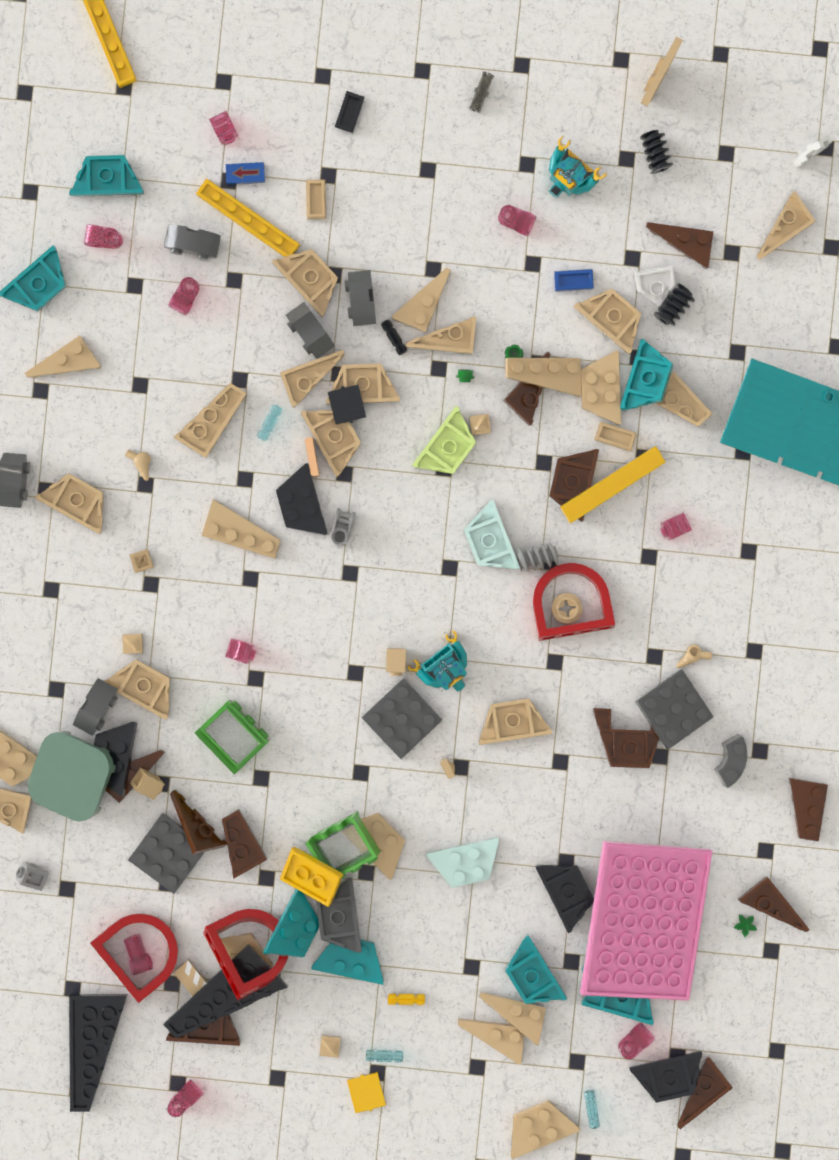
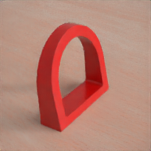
[533,563,615,641]
[203,909,288,1001]
[90,913,178,1003]

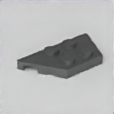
[316,878,362,953]

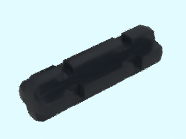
[381,319,407,355]

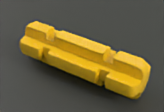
[388,994,425,1005]

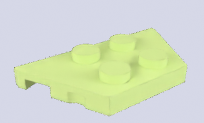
[412,406,476,474]

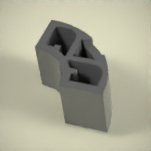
[164,225,221,261]
[345,270,376,326]
[285,302,335,359]
[0,453,30,508]
[73,678,118,736]
[714,734,747,788]

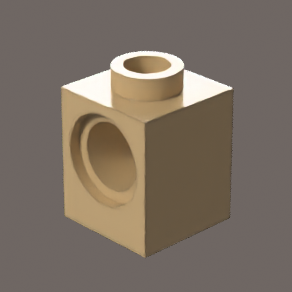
[386,648,406,676]
[130,767,165,800]

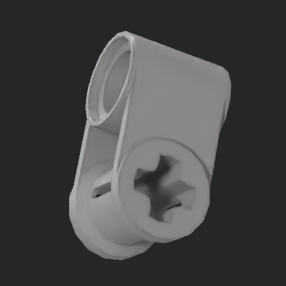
[331,508,356,546]

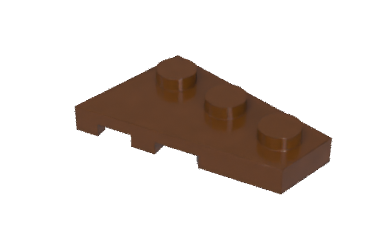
[789,778,828,842]
[222,809,267,879]

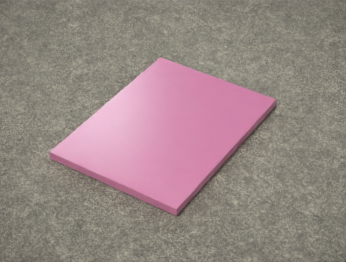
[580,841,713,1000]

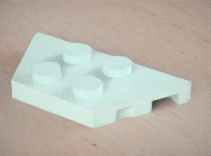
[464,499,520,569]
[426,837,499,888]

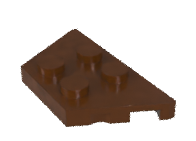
[549,449,599,522]
[166,1014,241,1046]

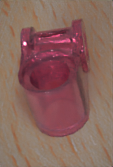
[498,205,537,236]
[84,224,123,249]
[168,277,200,316]
[618,1022,655,1060]
[167,1079,204,1117]

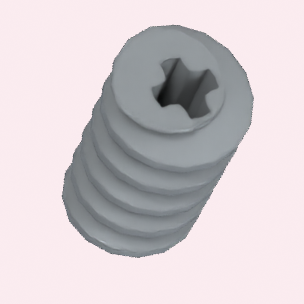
[517,543,559,572]

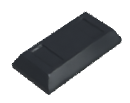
[335,91,365,133]

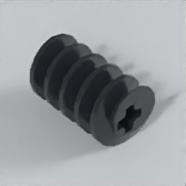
[640,130,673,174]
[654,283,695,326]

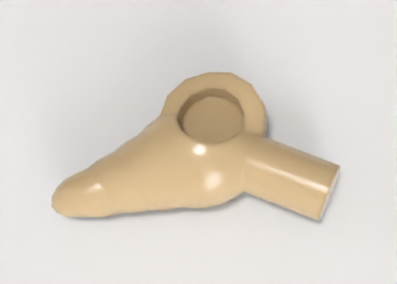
[125,450,151,481]
[676,644,712,668]

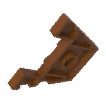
[593,708,659,768]

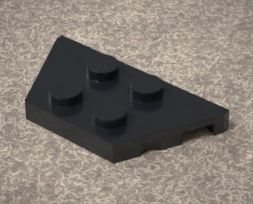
[276,463,328,535]
[94,722,137,796]
[535,865,594,934]
[629,1050,702,1103]

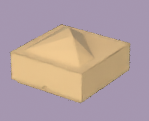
[469,414,491,436]
[129,549,154,573]
[122,634,143,654]
[440,757,455,779]
[320,1035,341,1058]

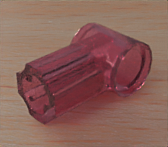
[123,934,153,976]

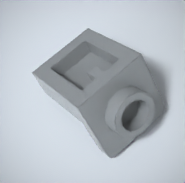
[16,862,49,891]

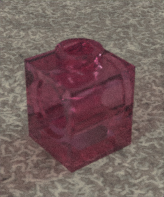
[209,111,239,145]
[660,513,692,540]
[225,638,256,664]

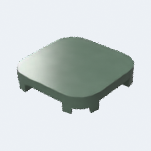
[28,731,116,822]

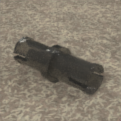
[469,71,494,113]

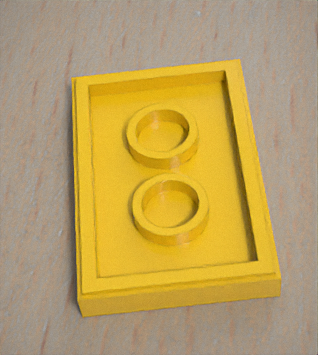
[280,846,344,907]

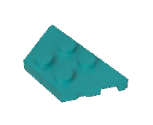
[69,155,144,196]
[0,245,66,312]
[620,339,674,411]
[263,889,319,958]
[505,934,567,1004]
[311,939,384,985]
[581,995,654,1025]

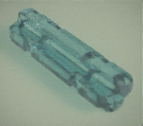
[257,404,282,441]
[366,1050,403,1063]
[584,1090,600,1129]

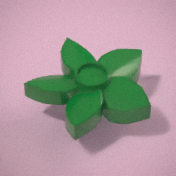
[734,914,757,937]

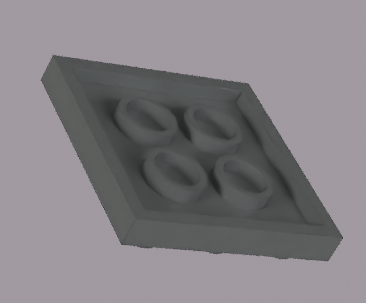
[635,669,714,749]
[362,678,443,759]
[128,813,205,894]

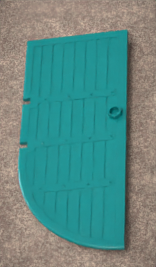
[720,358,839,485]

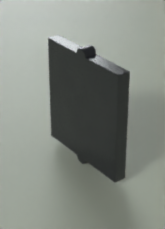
[328,385,366,425]

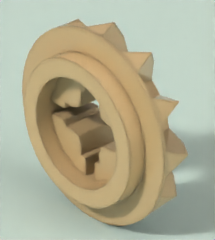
[552,593,582,624]

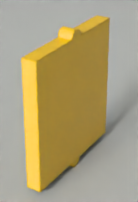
[347,1072,386,1113]

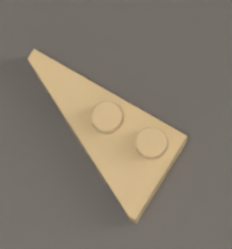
[756,191,816,260]
[392,268,451,333]
[406,317,477,354]
[24,336,102,377]
[280,350,345,408]
[479,992,546,1046]
[458,1018,524,1064]

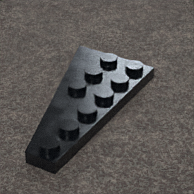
[163,944,288,1039]
[69,994,128,1112]

